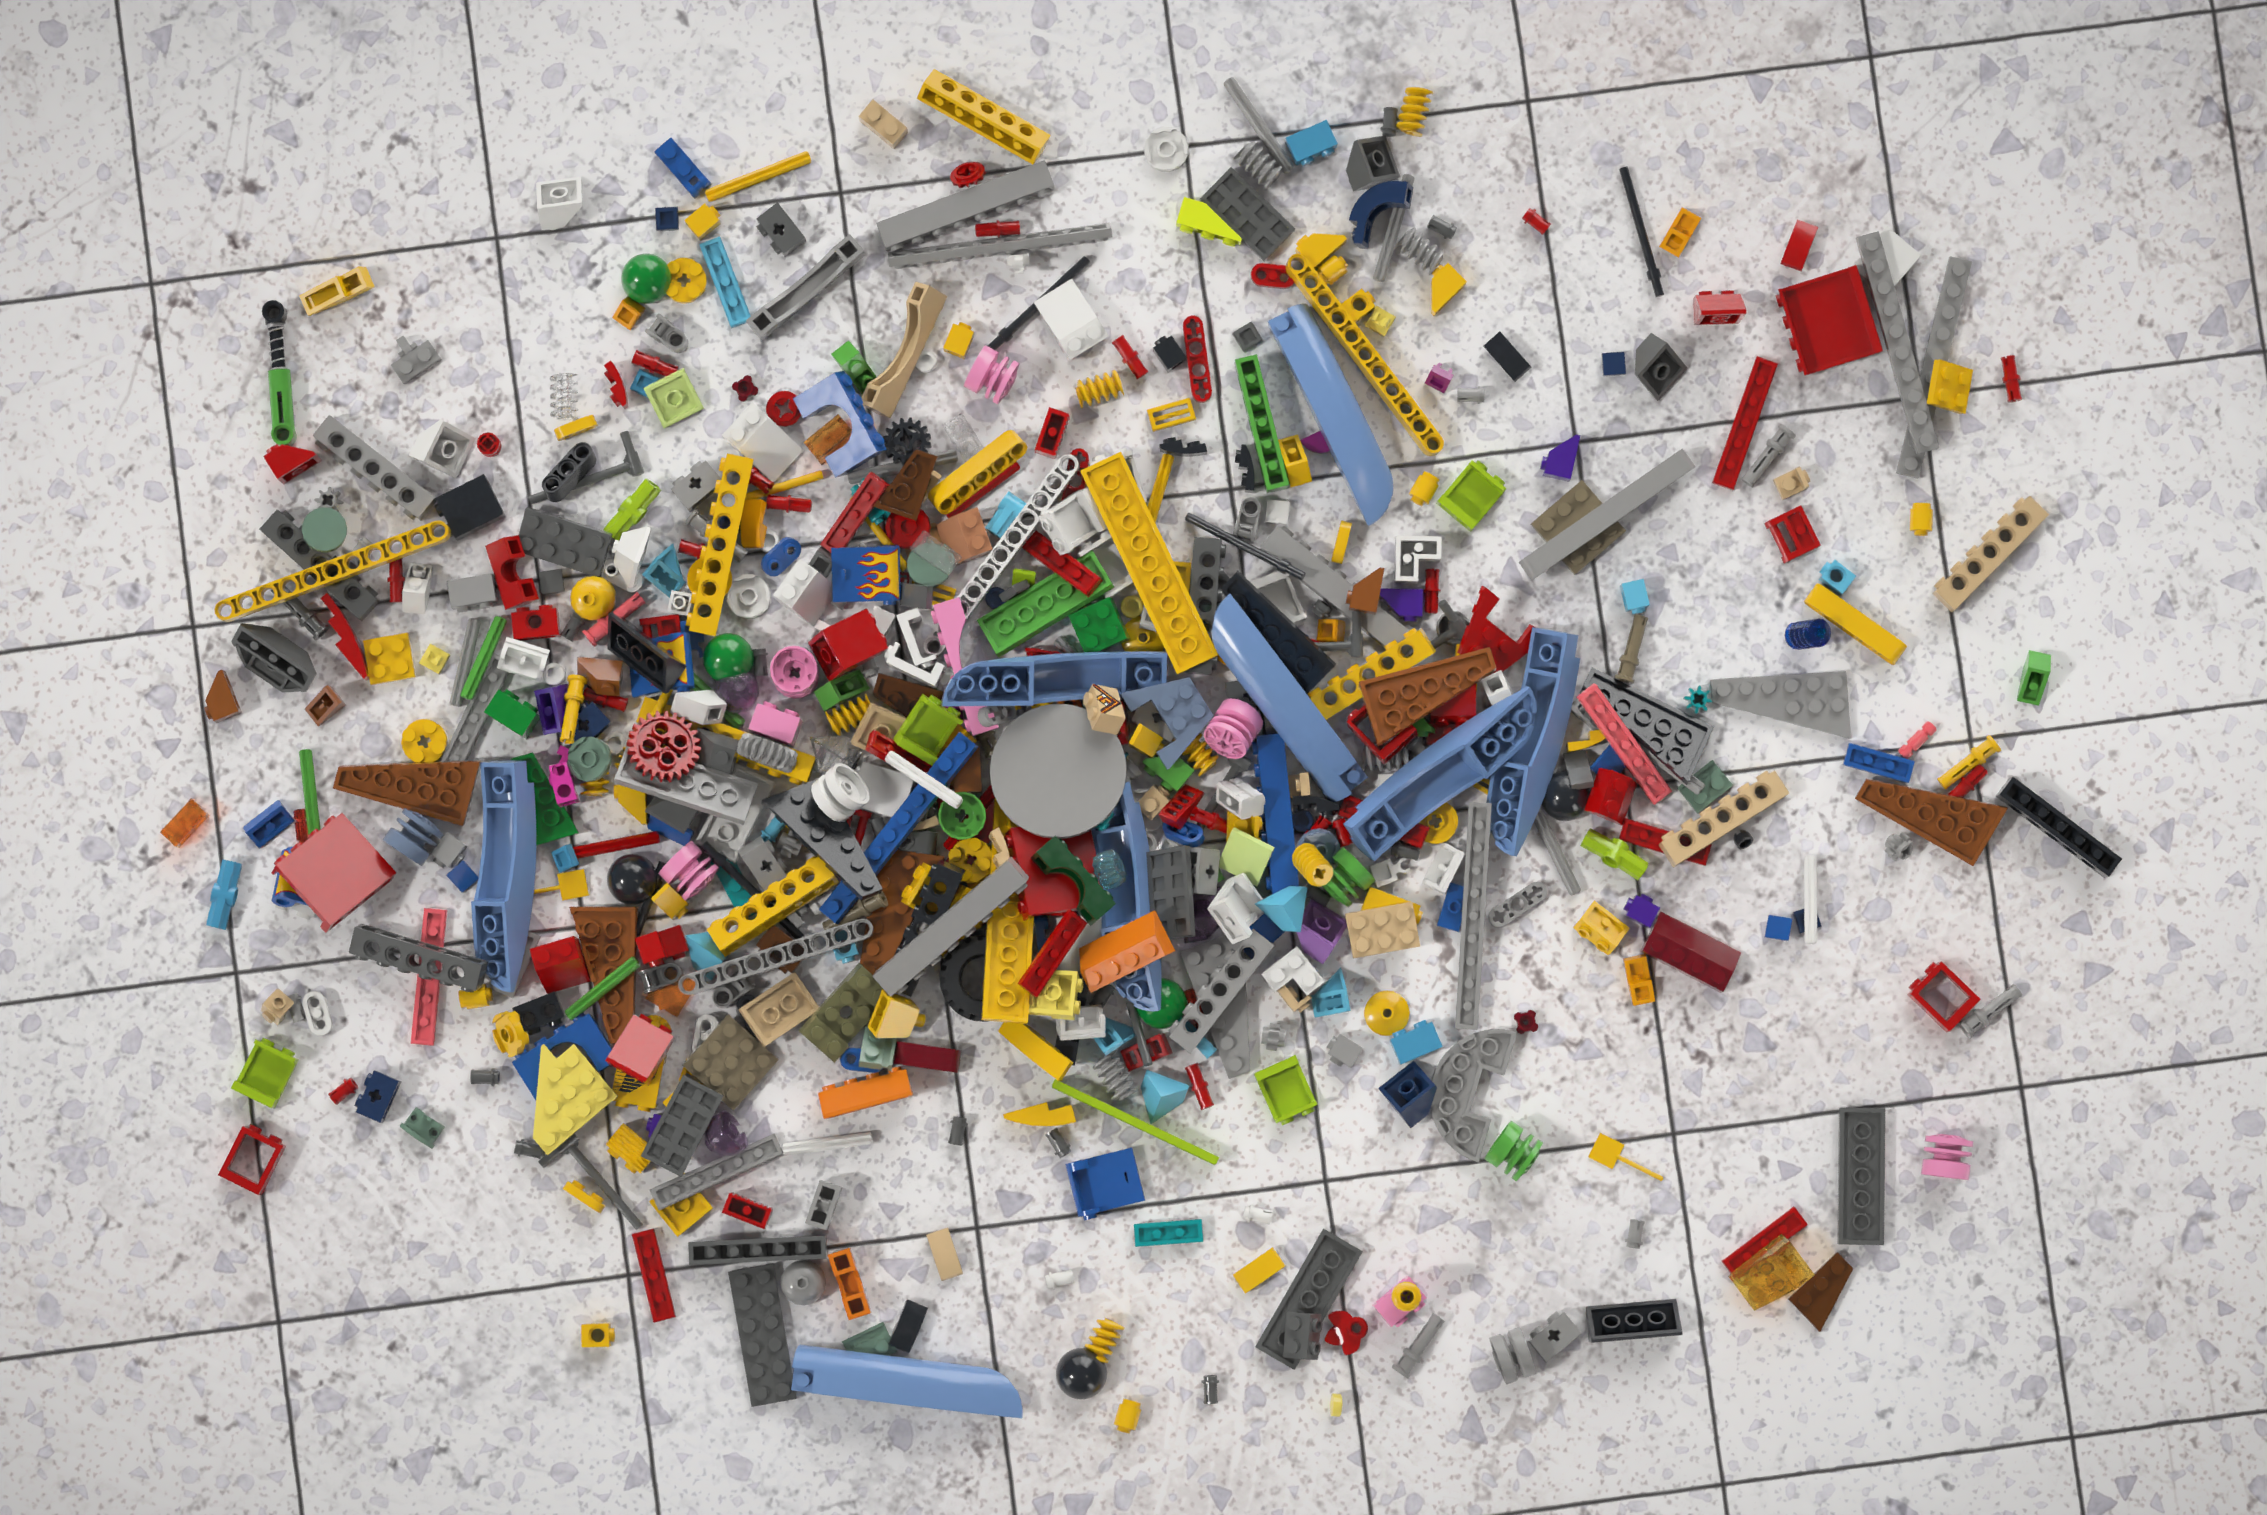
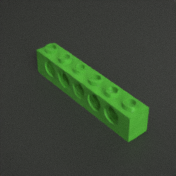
[1234,354,1289,493]

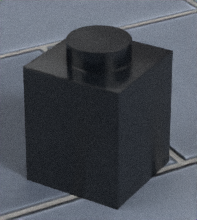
[1153,335,1187,373]

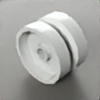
[811,763,869,822]

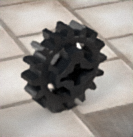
[883,417,932,467]

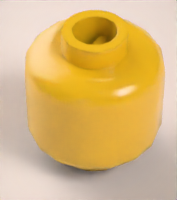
[1391,1282,1421,1311]

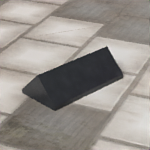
[607,612,687,694]
[1586,1299,1682,1343]

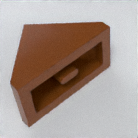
[305,685,346,726]

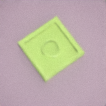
[643,368,704,428]
[1219,827,1275,886]

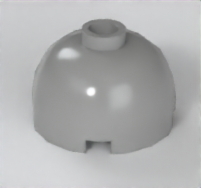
[780,1260,826,1306]

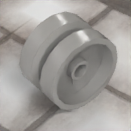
[1489,1327,1537,1385]

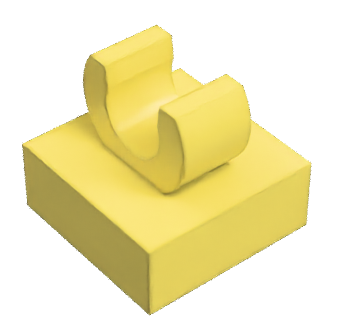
[1365,306,1396,337]
[419,644,450,675]

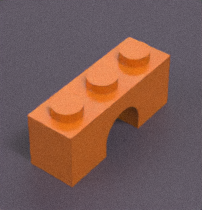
[828,1248,872,1320]

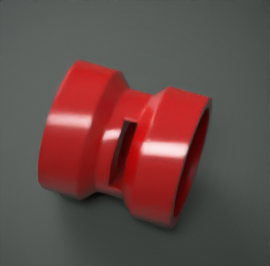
[477,432,502,458]

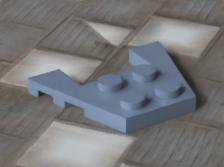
[1120,677,1214,770]

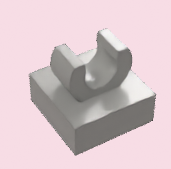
[787,906,808,929]

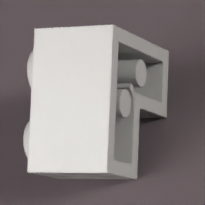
[1394,535,1442,584]
[1261,946,1325,996]

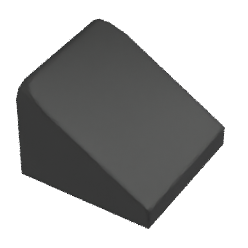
[808,546,832,579]

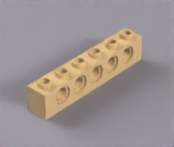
[1932,496,2049,612]
[1659,770,1789,868]

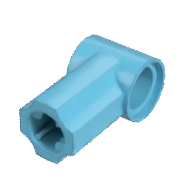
[985,491,1027,539]

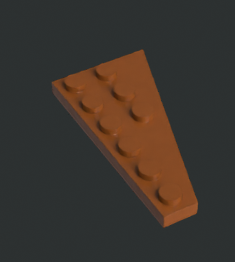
[1359,647,1496,746]
[333,760,481,826]
[1855,778,2008,866]
[860,850,945,975]
[569,907,638,1044]

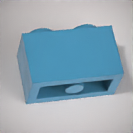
[1285,120,1338,166]
[1389,1020,1443,1065]

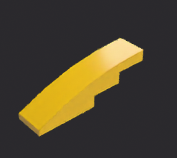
[998,1022,1074,1081]

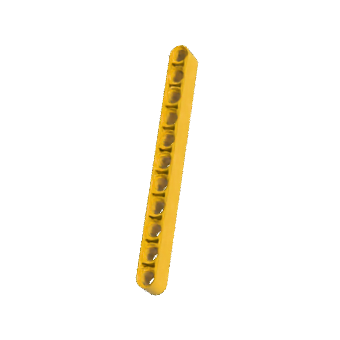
[1285,254,1444,456]
[214,520,451,622]

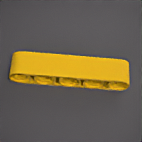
[928,430,1027,514]
[1804,583,1907,665]

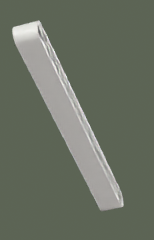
[923,454,1079,657]

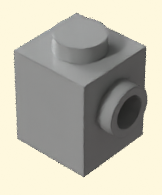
[431,832,467,869]
[1327,1034,1363,1068]

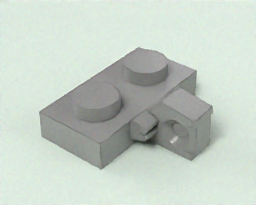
[391,336,442,384]

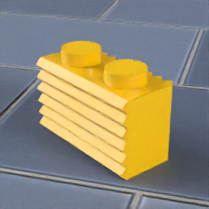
[606,1123,651,1174]

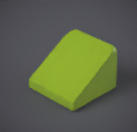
[1012,568,1036,588]

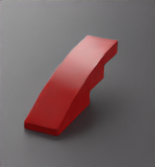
[320,593,369,681]

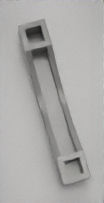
[746,234,865,341]

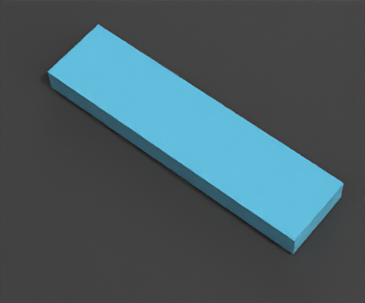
[699,236,751,329]

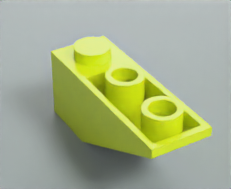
[1176,197,1242,247]

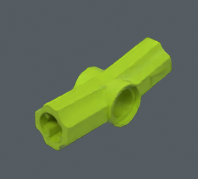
[603,478,662,541]
[1580,828,1649,881]

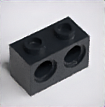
[512,991,566,1036]

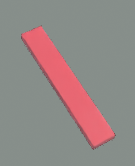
[1576,683,1672,805]
[411,908,448,1046]

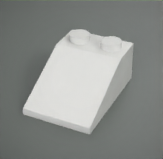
[1033,279,1109,360]
[722,402,804,483]

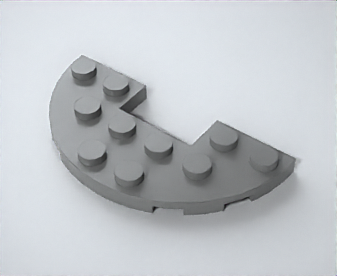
[1431,1029,1517,1163]

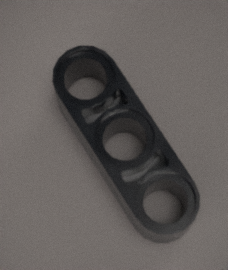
[542,442,596,502]

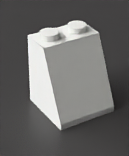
[773,558,833,626]

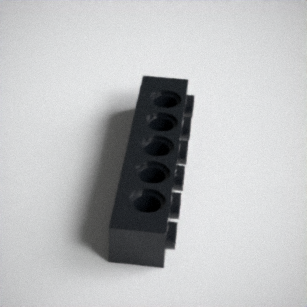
[1996,777,2122,878]
[895,860,966,997]

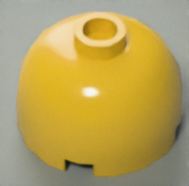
[570,576,616,621]

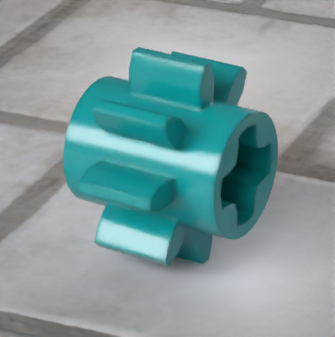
[1683,685,1712,714]

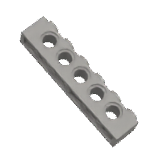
[312,415,437,521]
[1168,929,1274,1054]

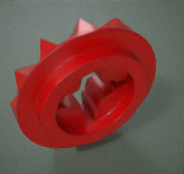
[950,162,986,188]
[766,391,801,427]

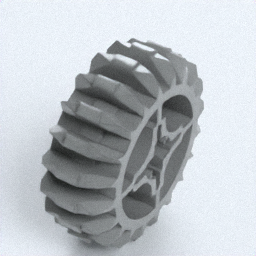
[737,733,798,773]

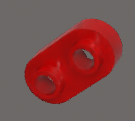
[1251,263,1294,289]

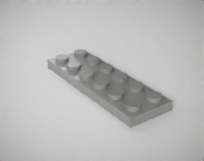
[614,746,758,825]

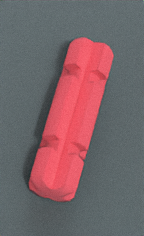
[1898,721,1937,759]

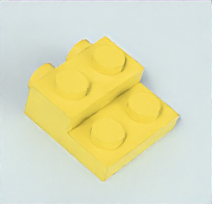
[1029,970,1083,1020]

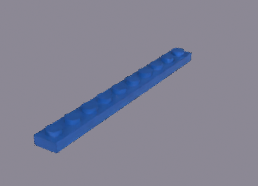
[819,732,978,924]

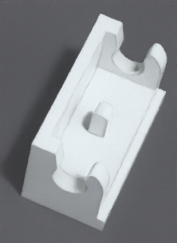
[497,637,550,682]
[1422,843,1466,894]
[1056,1005,1106,1040]

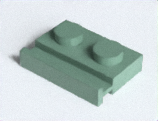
[1677,760,1733,814]
[859,1026,897,1071]
[842,1322,897,1356]

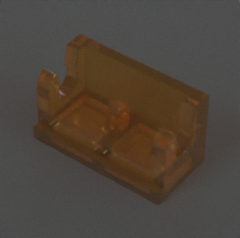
[803,414,852,466]
[160,798,210,848]

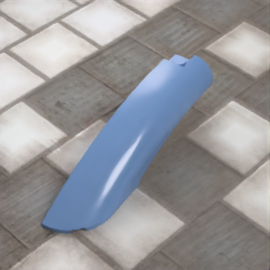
[1268,304,1393,526]
[1211,594,1368,802]
[1486,627,1580,857]
[942,651,1167,706]
[1343,686,1537,861]
[471,760,536,992]
[1091,781,1162,1011]
[791,1344,1023,1419]

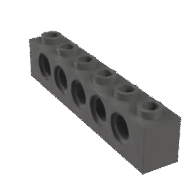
[259,509,380,621]
[1185,537,1226,675]
[349,924,489,992]
[688,1235,828,1265]

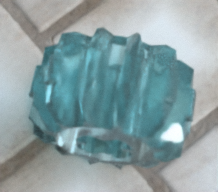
[1092,850,1127,890]

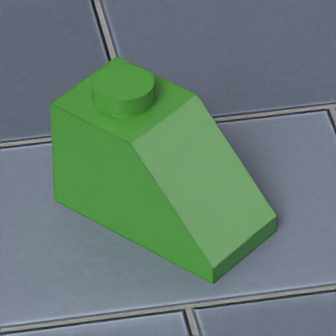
[2017,650,2051,706]
[814,669,870,711]

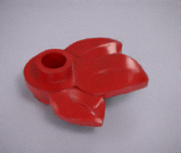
[1325,1311,1368,1355]

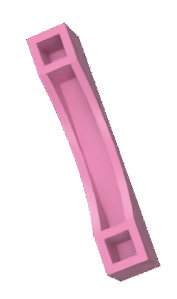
[931,597,999,736]

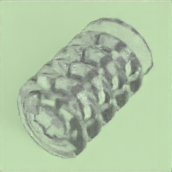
[550,373,579,421]

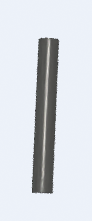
[1126,1001,1153,1066]

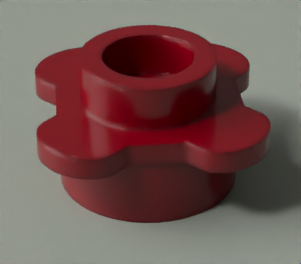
[732,375,759,402]
[1514,1010,1538,1034]

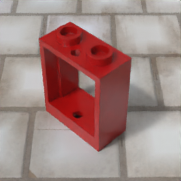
[1346,705,1418,765]
[1907,961,1981,1032]
[218,1124,286,1195]

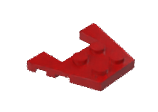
[1457,586,1536,676]

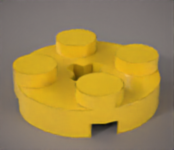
[666,258,707,304]
[401,719,448,763]
[1419,802,1458,844]
[948,838,991,884]
[492,1011,529,1057]

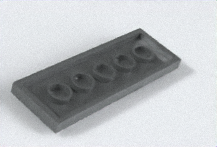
[1837,1108,1885,1245]
[1255,1228,1363,1370]
[728,1264,797,1407]

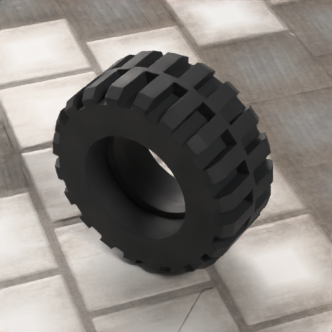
[939,935,989,1022]

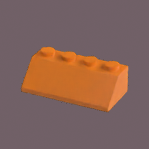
[1079,910,1175,993]
[818,1066,914,1119]

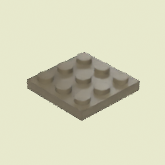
[1530,480,1626,575]
[682,1014,779,1111]

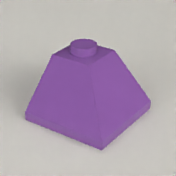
[1296,899,1347,964]

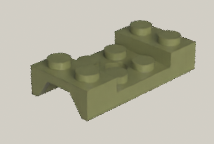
[798,963,883,1063]

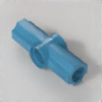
[206,859,242,930]

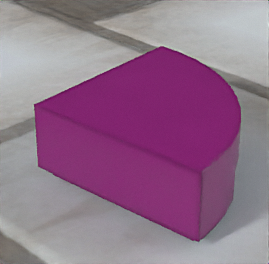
[1300,431,1330,454]

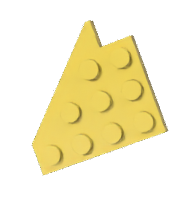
[533,1044,618,1155]

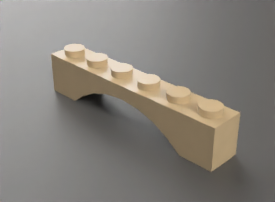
[861,281,947,418]

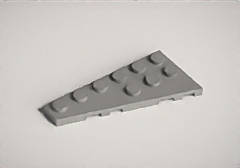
[1710,671,1851,739]
[1180,935,1250,1079]

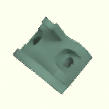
[400,1107,445,1149]

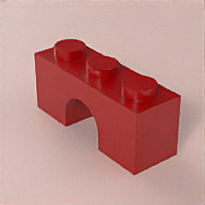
[485,535,539,610]

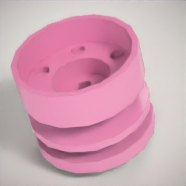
[964,345,1020,404]
[770,646,820,699]
[1204,698,1263,759]
[658,841,719,901]
[1921,1134,1973,1180]

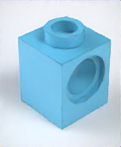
[1818,560,1856,596]
[1620,579,1650,615]
[833,930,859,964]

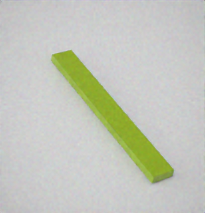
[1052,1079,1219,1165]

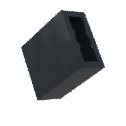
[434,474,506,541]

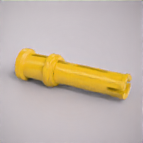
[560,675,587,744]
[1937,735,2002,790]

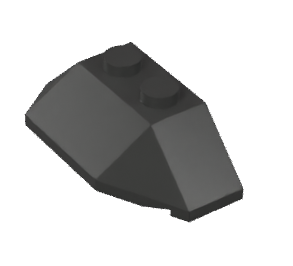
[231,623,317,692]

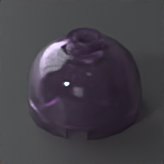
[713,672,759,714]
[705,1110,748,1157]

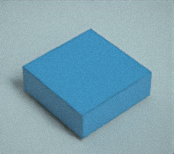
[630,369,660,399]
[551,844,579,873]

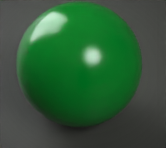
[621,253,672,304]
[703,633,754,684]
[1137,978,1187,1029]

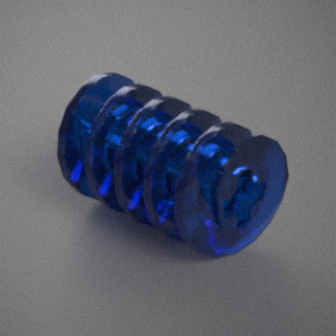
[1784,618,1831,650]

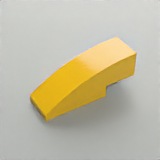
[299,266,375,316]
[1003,1102,1076,1126]

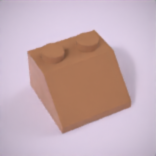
[936,507,993,567]

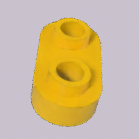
[563,1180,605,1214]

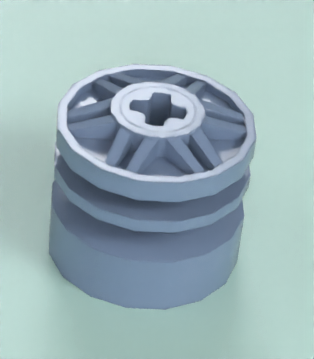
[383,808,444,866]

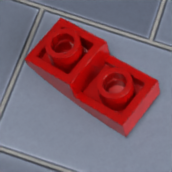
[1780,219,1818,272]
[604,360,628,409]

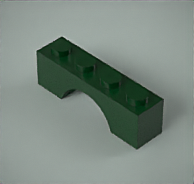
[1031,835,1116,926]

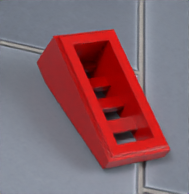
[1158,784,1205,830]
[1120,1033,1173,1072]

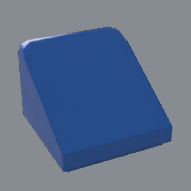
[446,861,478,893]
[1765,915,1792,941]

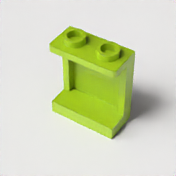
[1436,460,1506,532]
[893,694,964,766]
[231,1038,299,1109]
[1254,1055,1318,1126]

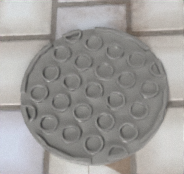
[990,704,1127,839]

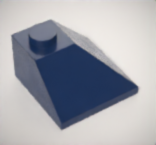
[1378,1060,1437,1128]

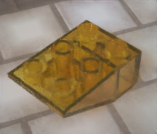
[1728,1234,1815,1311]

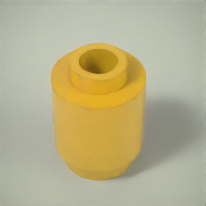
[1317,255,1348,285]
[1409,471,1439,506]
[1910,503,1933,536]
[458,984,493,1009]
[1114,1399,1141,1434]

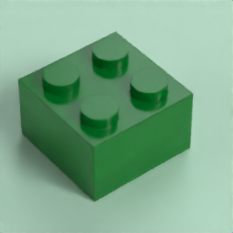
[1068,597,1130,652]
[484,689,540,740]

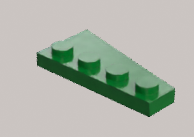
[511,752,580,846]

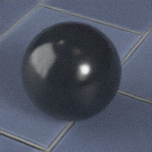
[1542,771,1591,821]
[607,854,657,905]
[1056,1348,1107,1399]

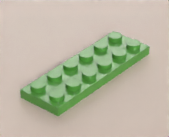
[977,550,1114,658]

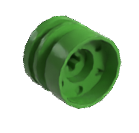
[938,792,986,840]
[1322,847,1376,908]
[1484,1121,1543,1181]

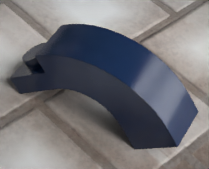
[1349,181,1414,249]

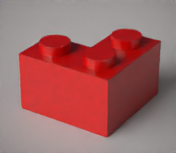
[635,925,689,967]

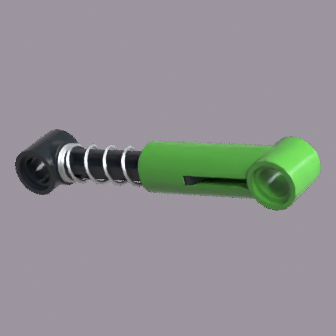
[262,300,297,446]

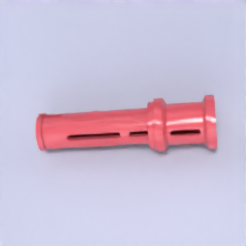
[582,592,646,647]

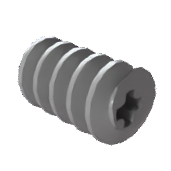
[1233,141,1282,190]
[1394,227,1444,275]
[1362,743,1409,771]
[1093,1051,1138,1101]

